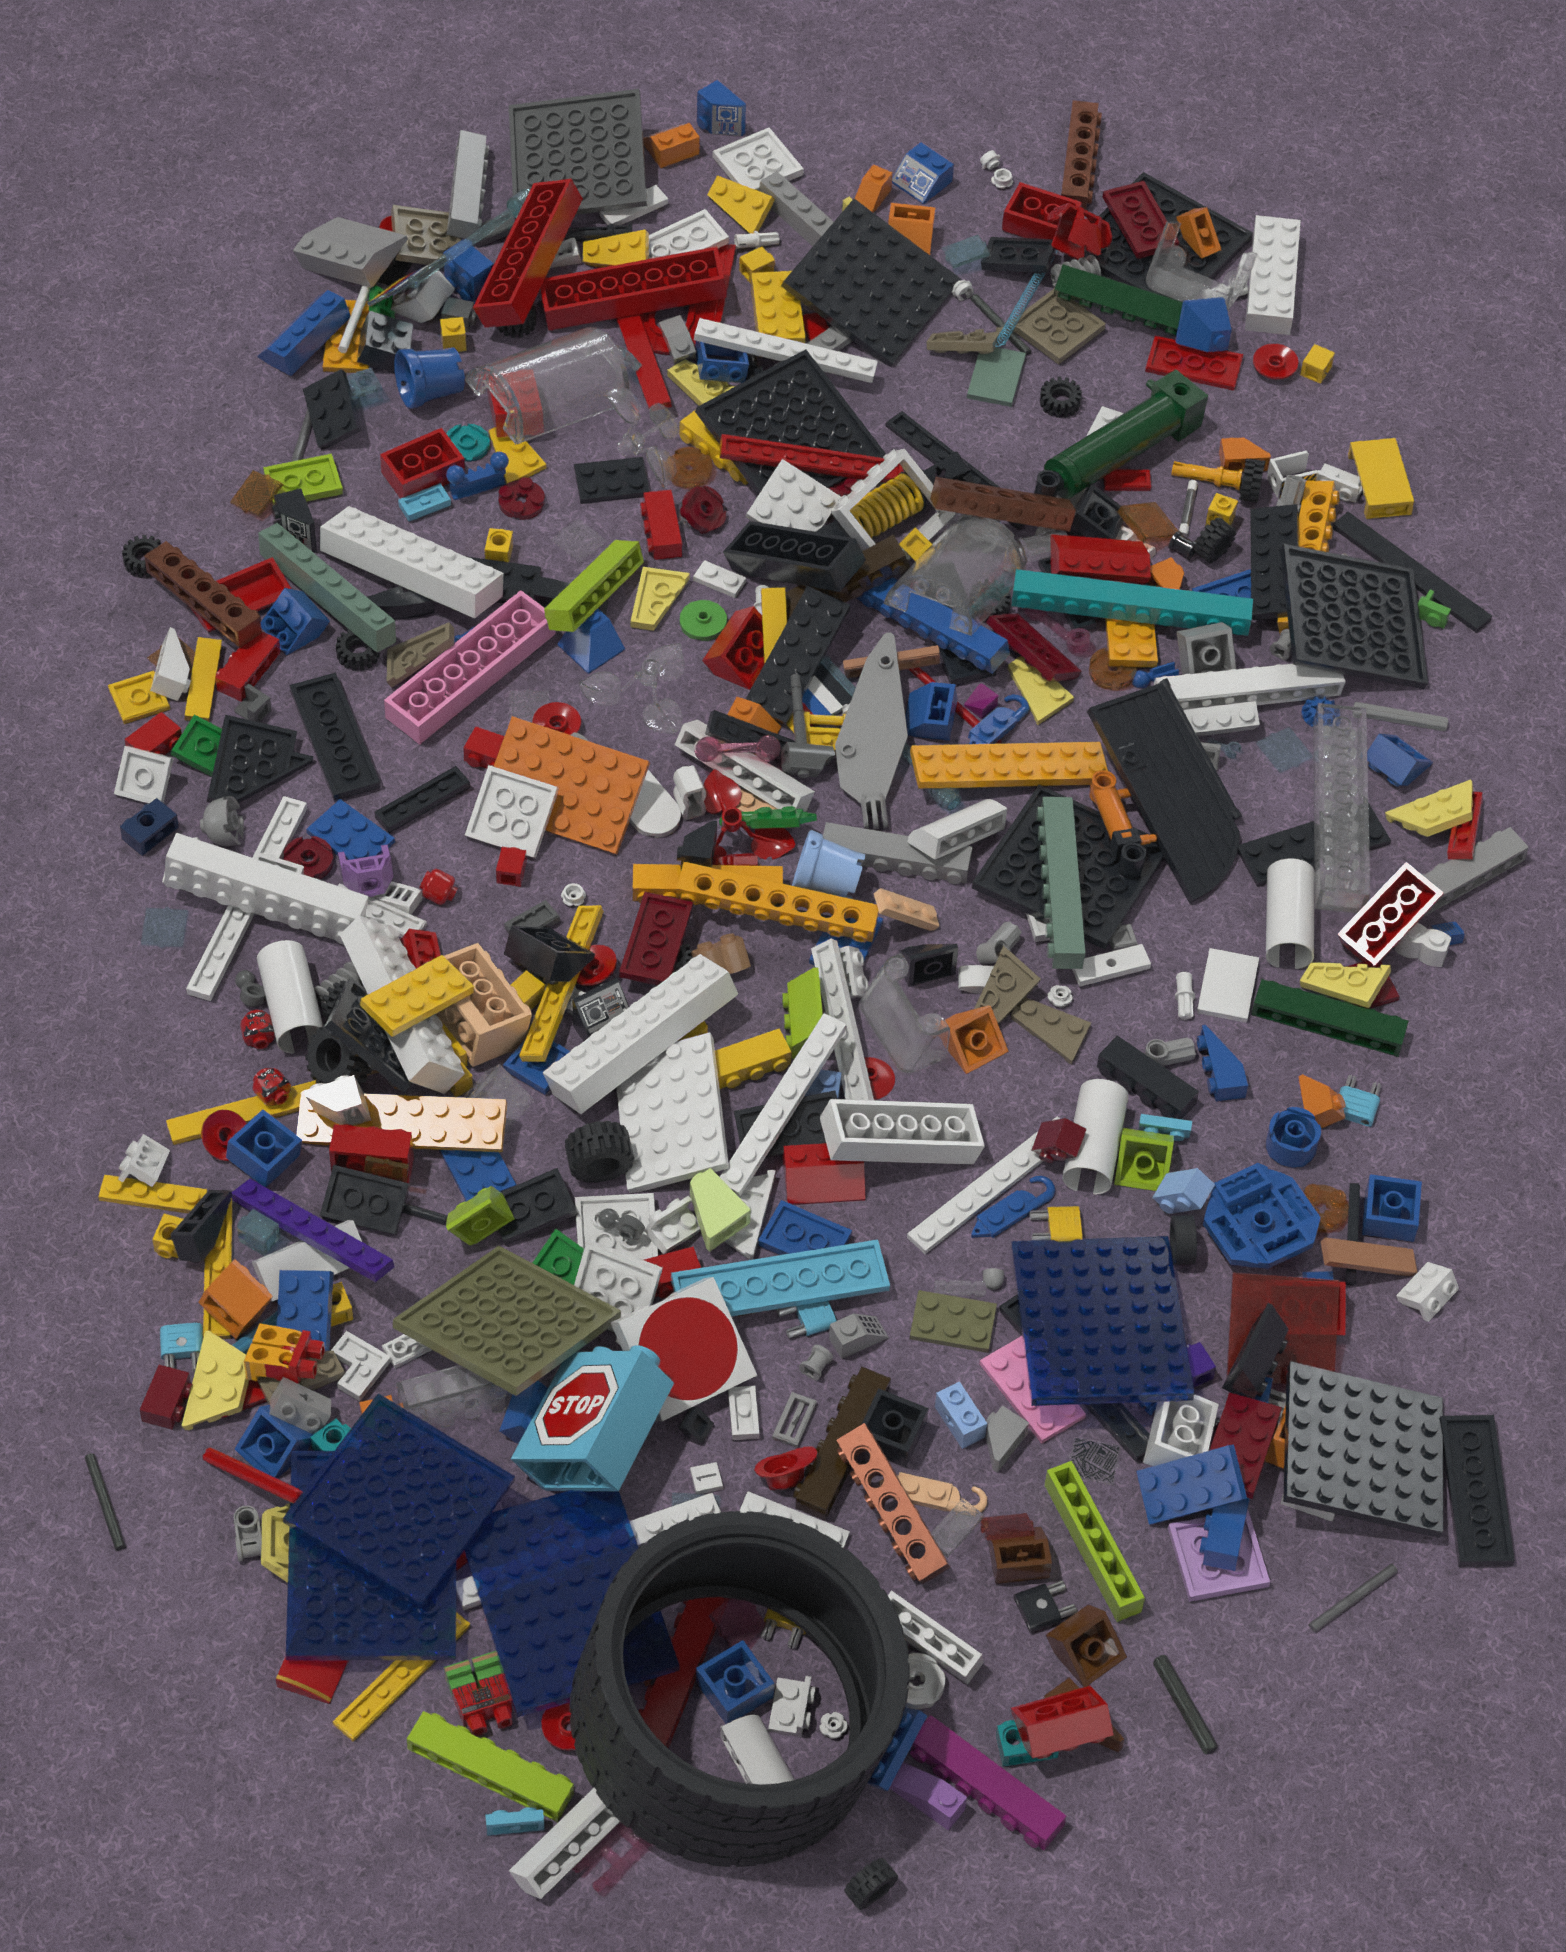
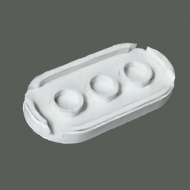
[629,770,681,838]

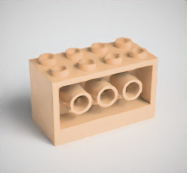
[427,943,532,1067]

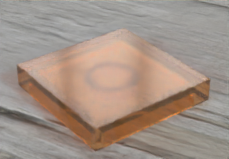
[1118,502,1179,543]

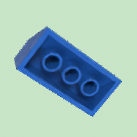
[257,290,351,376]

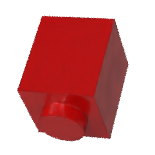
[496,847,527,887]

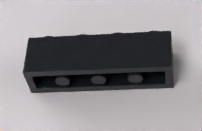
[1097,1035,1199,1120]

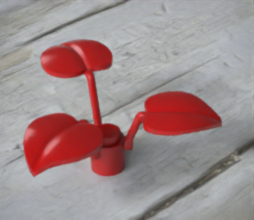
[703,769,795,860]

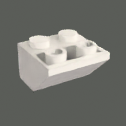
[391,269,455,323]
[304,1075,371,1126]

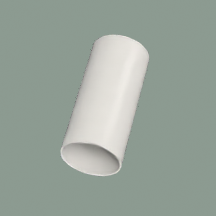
[1266,859,1315,969]
[257,940,323,1053]
[1062,1079,1128,1195]

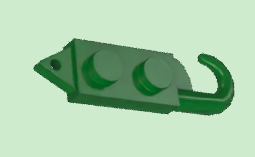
[719,806,817,828]

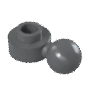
[235,970,266,1007]
[598,1208,645,1241]

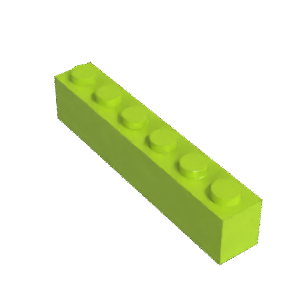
[544,540,644,632]
[1044,1461,1145,1622]
[407,1711,574,1823]

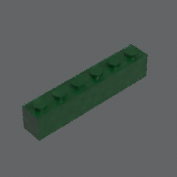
[1053,264,1183,336]
[1251,979,1409,1057]

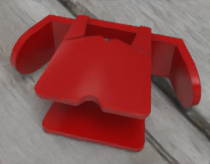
[1047,203,1112,260]

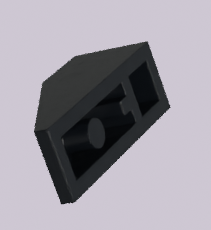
[170,1190,233,1263]

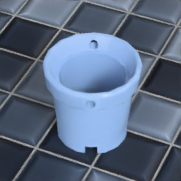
[792,830,865,899]

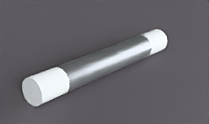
[1179,480,1198,537]

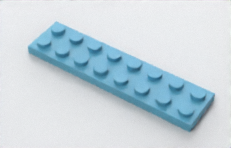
[671,1240,890,1316]

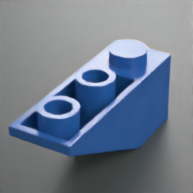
[1197,1025,1248,1101]

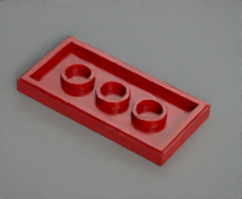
[1145,336,1244,391]

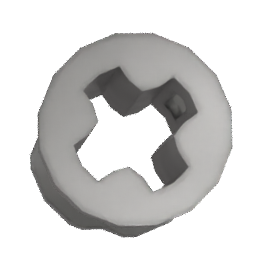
[1270,629,1291,661]
[799,1345,833,1381]

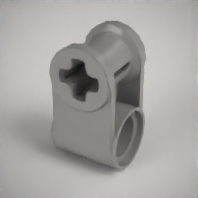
[234,1506,262,1562]

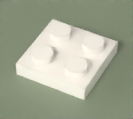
[114,746,174,803]

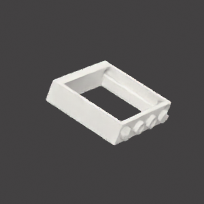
[831,449,956,560]

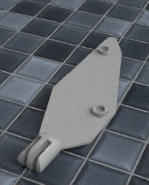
[835,633,908,830]

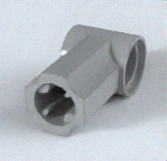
[1276,475,1307,516]
[976,922,1022,965]
[1144,1037,1196,1067]

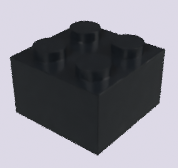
[357,311,413,373]

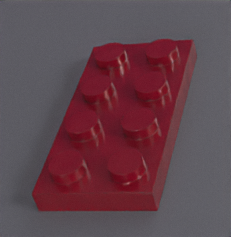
[1102,181,1179,259]
[986,613,1082,682]
[619,892,693,986]
[1210,1393,1282,1499]

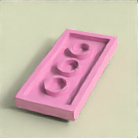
[979,1335,1086,1444]

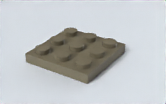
[391,205,461,267]
[1010,288,1106,364]

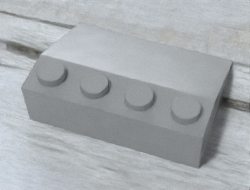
[293,217,408,288]

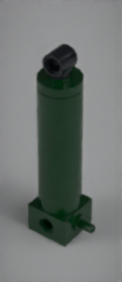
[1034,369,1209,499]

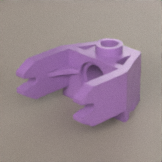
[337,844,393,897]

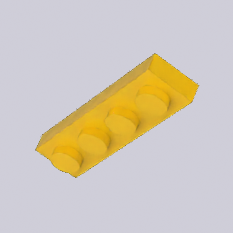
[98,1175,208,1213]

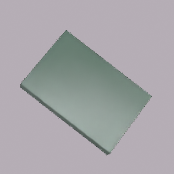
[967,347,1026,407]

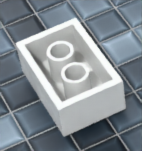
[1143,1384,1219,1466]

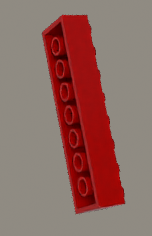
[473,179,583,328]
[540,246,727,331]

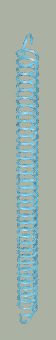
[995,250,1058,347]

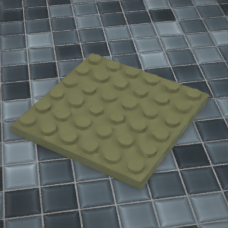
[393,1246,621,1396]

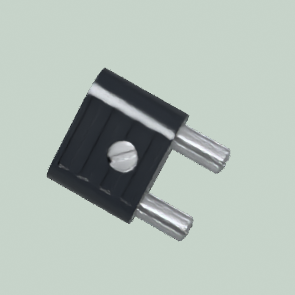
[1013,1581,1077,1634]

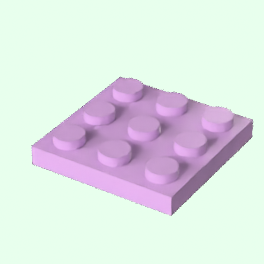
[1168,1509,1270,1602]

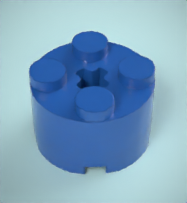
[1266,1107,1321,1167]

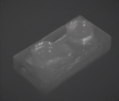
[931,1498,984,1558]

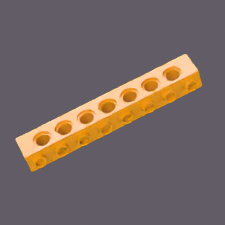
[1277,481,1340,634]
[677,862,879,942]

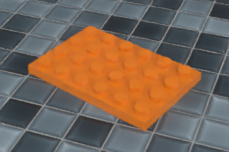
[494,716,650,855]

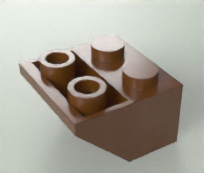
[987,1527,1052,1584]

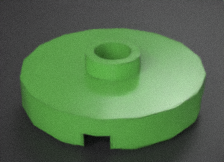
[680,600,727,641]

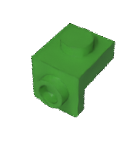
[1418,590,1451,629]

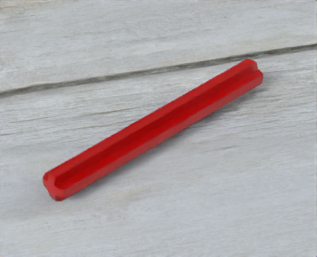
[202,1447,304,1505]

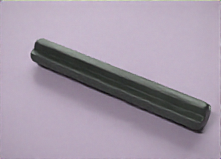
[1153,1655,1217,1754]

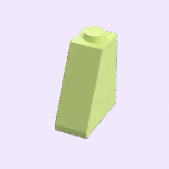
[690,1168,751,1252]

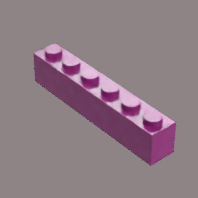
[910,1715,1066,1850]

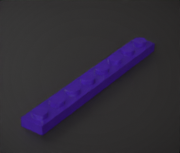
[232,1179,395,1282]

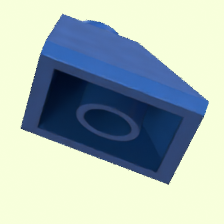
[1175,297,1232,352]
[558,608,625,674]

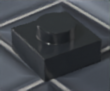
[678,1406,714,1445]

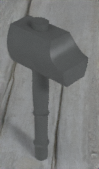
[781,674,835,779]

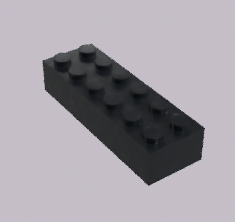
[723,521,866,592]

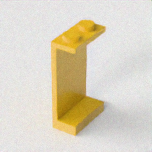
[1348,438,1414,519]

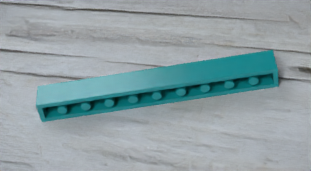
[1011,569,1253,636]

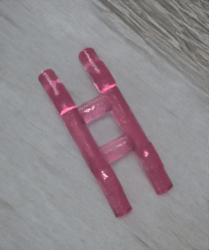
[572,1822,653,1892]

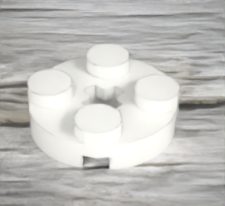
[905,1653,945,1709]

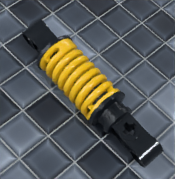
[815,451,971,539]

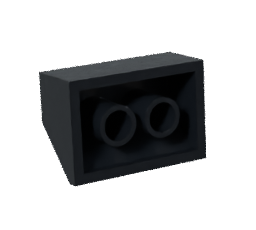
[504,926,595,984]
[1222,1303,1289,1399]

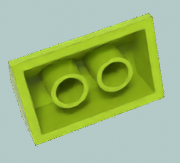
[782,967,823,1059]

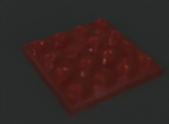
[1226,1273,1340,1384]

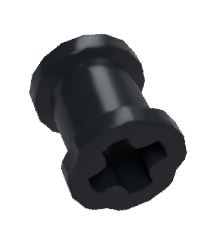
[1168,531,1197,560]

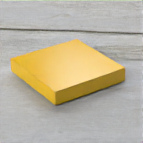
[108,671,170,724]

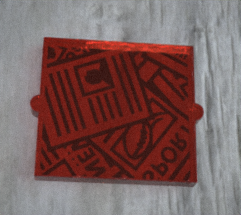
[980,1513,1035,1540]

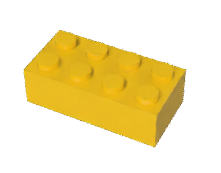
[751,271,805,357]

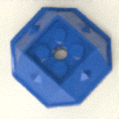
[1203,1163,1321,1269]

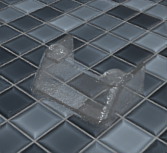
[1146,221,1258,311]

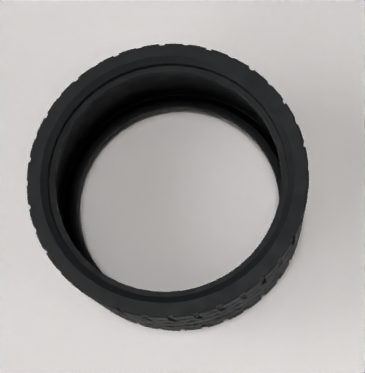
[570,1511,910,1867]

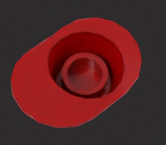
[754,1446,818,1490]

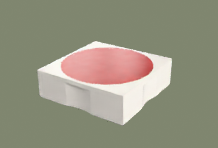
[611,1277,757,1421]

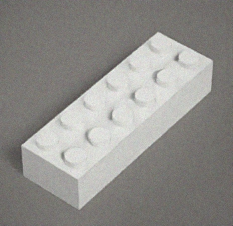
[1245,215,1300,335]
[820,1099,985,1164]

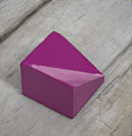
[964,683,999,719]

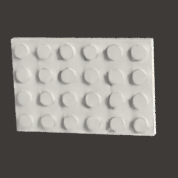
[617,1032,729,1193]

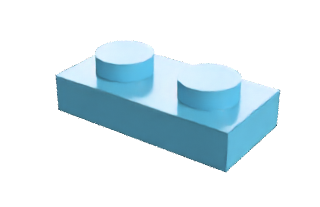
[398,483,451,521]
[1138,1114,1192,1141]
[486,1808,544,1836]

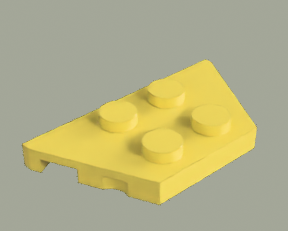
[1385,779,1473,837]
[182,1330,249,1430]
[261,1497,317,1597]

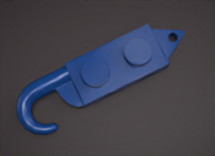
[968,694,1030,744]
[971,1176,1055,1238]

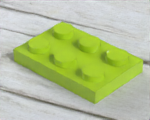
[263,454,343,505]

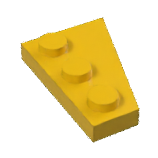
[707,175,775,234]
[583,229,649,268]
[489,427,547,484]

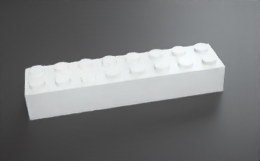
[320,506,503,618]
[164,833,368,944]
[340,915,465,1094]
[543,954,738,1114]

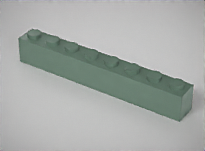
[258,523,396,653]
[1036,797,1085,969]

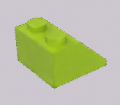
[1114,1128,1174,1191]
[446,1186,514,1246]

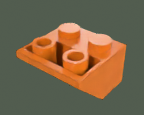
[888,203,935,255]
[198,1259,273,1339]

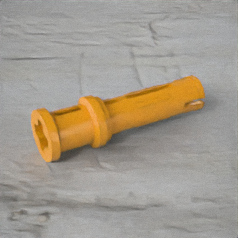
[1171,461,1243,491]

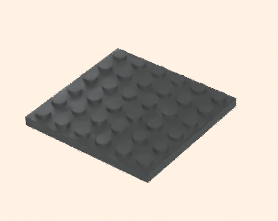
[509,89,647,220]

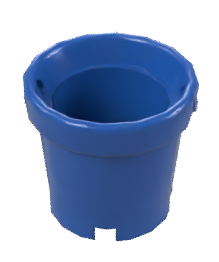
[394,347,465,409]

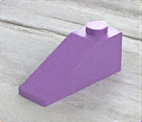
[890,1762,967,1831]

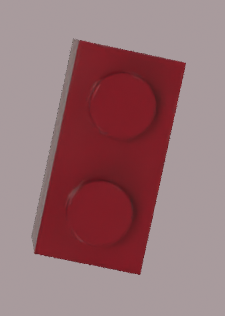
[1031,1118,1087,1163]
[140,1364,193,1430]

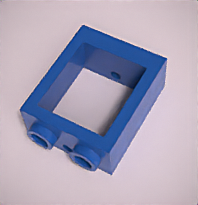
[695,341,749,383]

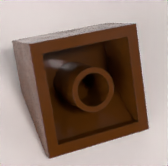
[1046,1605,1127,1687]

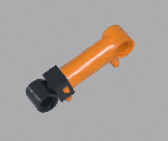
[1089,770,1157,877]

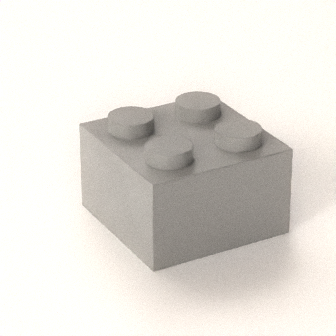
[1177,622,1236,675]

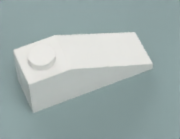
[150,627,191,701]

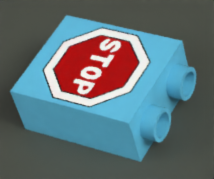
[511,1345,674,1491]

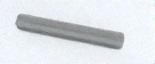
[1352,702,1448,731]

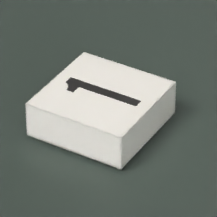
[690,1462,723,1495]

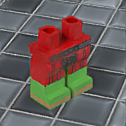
[444,1651,512,1737]

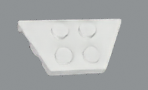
[724,1170,776,1260]

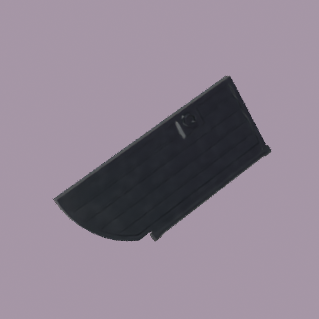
[1087,678,1242,904]

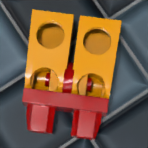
[244,1323,325,1384]

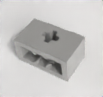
[270,1377,331,1435]

